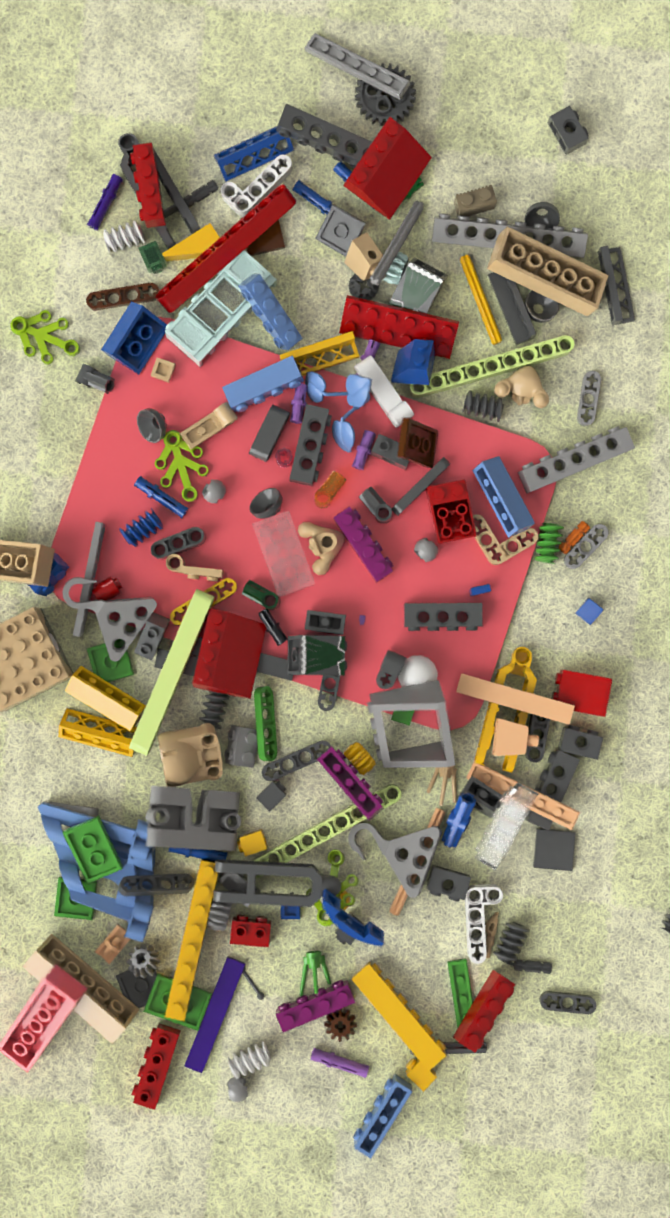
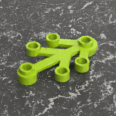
[10,310,80,365]
[155,430,209,502]
[306,850,359,926]

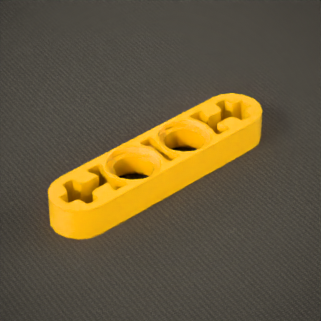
[170,578,237,625]

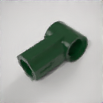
[242,580,280,610]

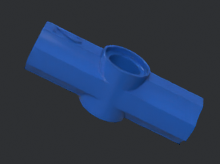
[441,793,477,848]

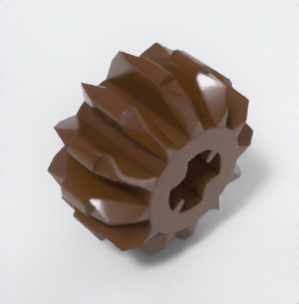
[324,1008,357,1042]

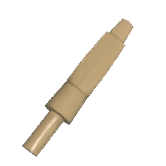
[485,912,499,958]

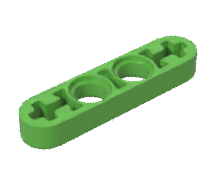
[254,686,277,761]

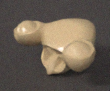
[494,365,549,409]
[298,522,345,575]

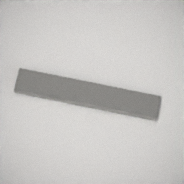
[305,33,410,100]
[73,522,105,637]

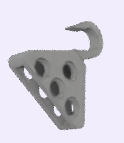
[63,577,157,661]
[348,823,442,898]

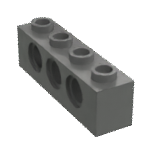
[289,404,332,486]
[404,603,483,631]
[524,749,580,831]

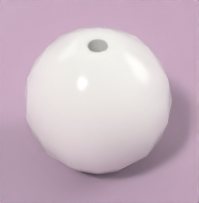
[398,655,438,687]

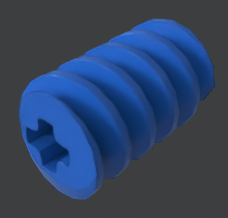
[119,508,163,547]

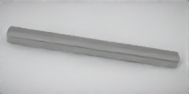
[370,201,424,285]

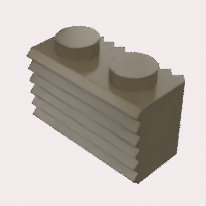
[454,185,497,216]

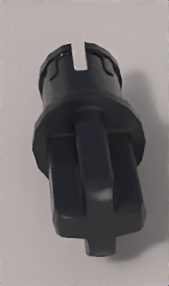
[259,609,288,646]

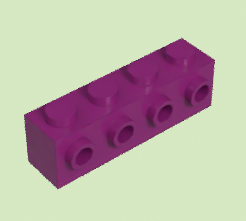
[334,507,393,583]
[317,747,384,821]
[275,980,355,1033]

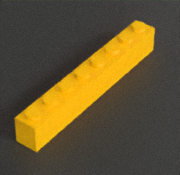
[165,859,219,1021]

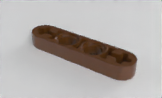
[86,283,160,311]

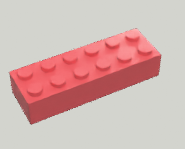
[0,965,88,1073]

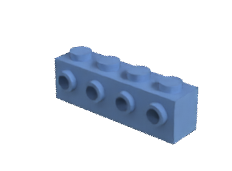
[238,274,303,350]
[222,355,304,412]
[472,456,535,537]
[353,1074,413,1159]

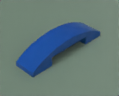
[322,889,384,946]

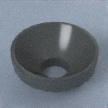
[525,202,560,229]
[524,290,559,323]
[137,408,167,443]
[250,488,282,519]

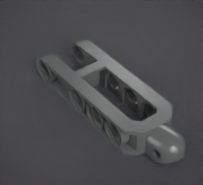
[118,133,200,249]
[213,860,341,907]

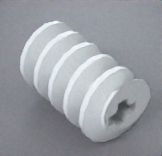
[104,220,146,254]
[228,1041,271,1079]

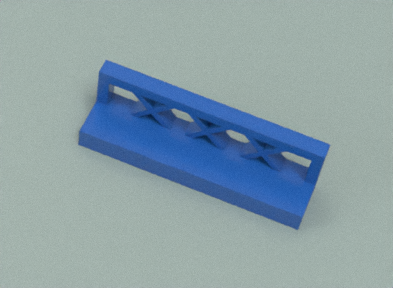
[213,126,294,182]

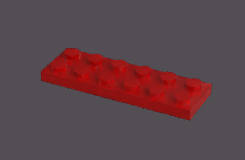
[339,295,459,359]

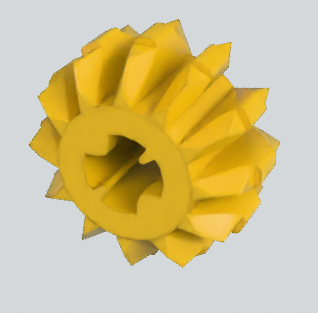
[344,742,376,775]

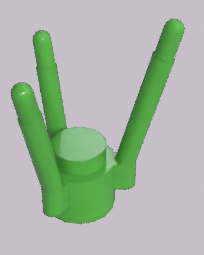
[299,951,331,996]

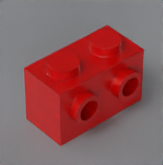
[230,915,272,947]

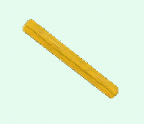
[460,255,502,345]

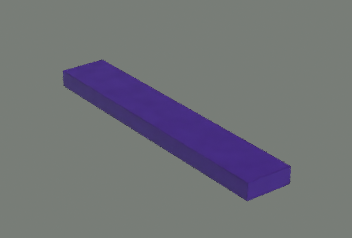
[184,956,245,1073]

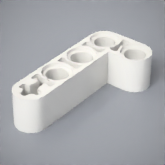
[221,155,292,217]
[354,355,414,428]
[465,884,503,964]

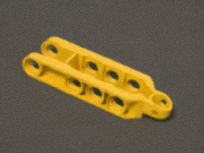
[474,647,537,773]

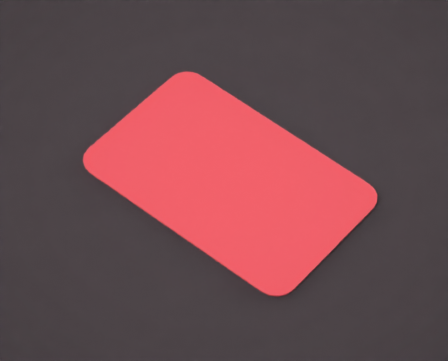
[51,317,556,730]

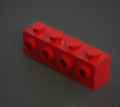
[130,142,166,228]
[453,970,516,1053]
[132,1023,181,1110]

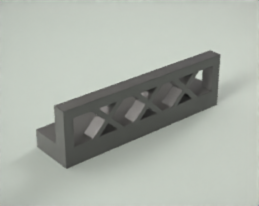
[598,246,635,325]
[488,272,536,345]

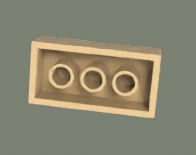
[0,540,55,587]

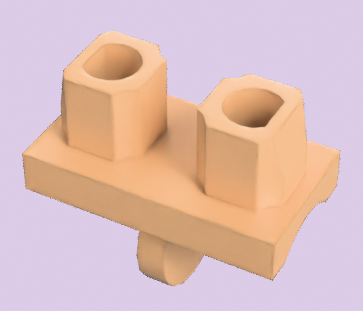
[95,924,130,964]

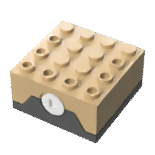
[0,607,74,712]

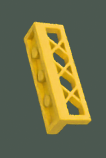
[280,331,359,376]
[58,708,137,757]

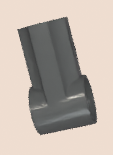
[75,364,115,394]
[359,486,392,524]

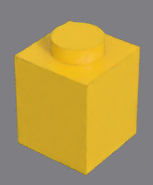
[237,829,268,856]
[406,1058,437,1092]

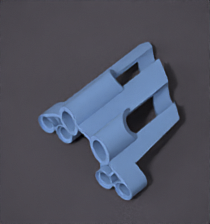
[38,802,156,942]

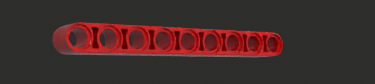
[156,184,296,313]

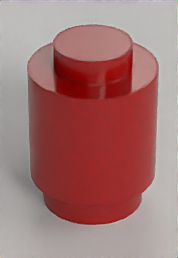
[92,576,122,601]

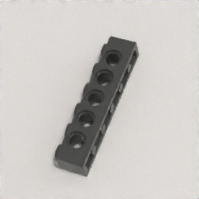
[276,103,372,168]

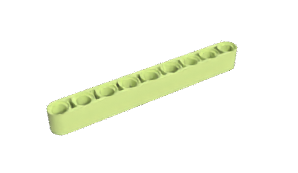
[409,335,575,398]
[129,589,215,756]
[252,784,401,878]

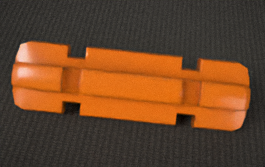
[558,521,590,554]

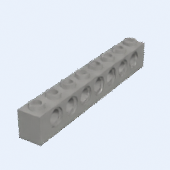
[432,214,588,258]

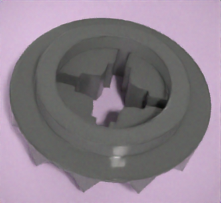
[349,274,379,300]

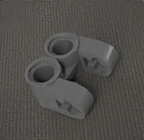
[376,650,406,689]

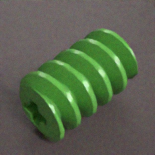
[534,523,564,564]

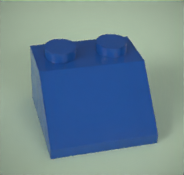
[391,339,436,385]

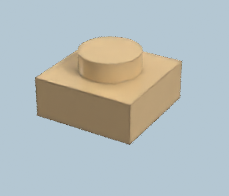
[151,358,176,383]

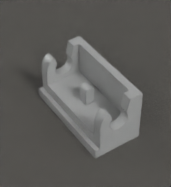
[218,873,260,907]

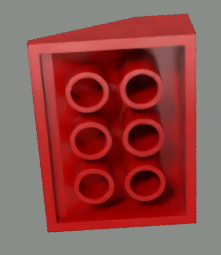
[343,117,432,220]
[192,608,267,699]

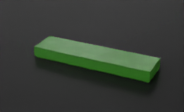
[447,959,473,1029]

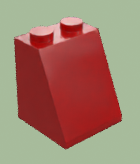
[551,670,612,717]

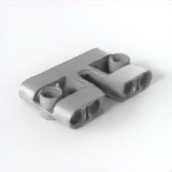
[146,786,241,851]

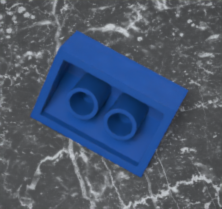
[101,301,167,374]

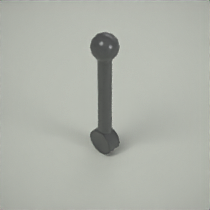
[242,966,265,1000]

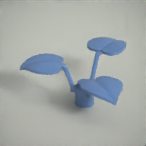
[305,371,372,453]

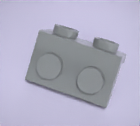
[224,725,257,768]

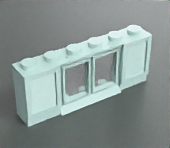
[165,250,277,367]

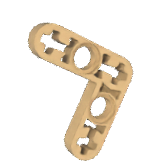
[473,514,538,565]

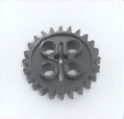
[355,63,416,127]

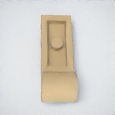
[180,402,238,450]
[166,554,224,582]

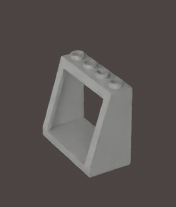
[367,680,455,768]

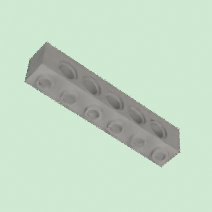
[518,426,635,494]

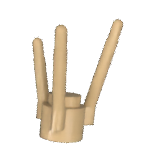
[427,766,457,806]

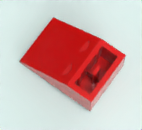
[426,479,477,544]

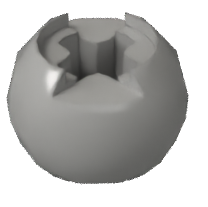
[202,480,226,503]
[414,538,439,562]
[227,1076,248,1102]

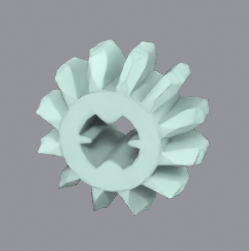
[383,252,408,285]

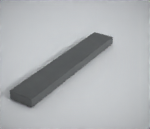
[191,637,293,681]

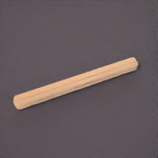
[390,808,445,916]

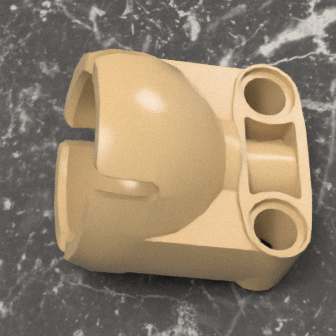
[158,723,222,787]

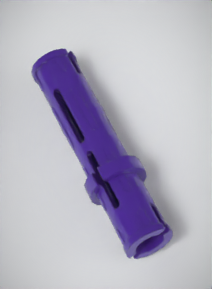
[87,174,123,231]

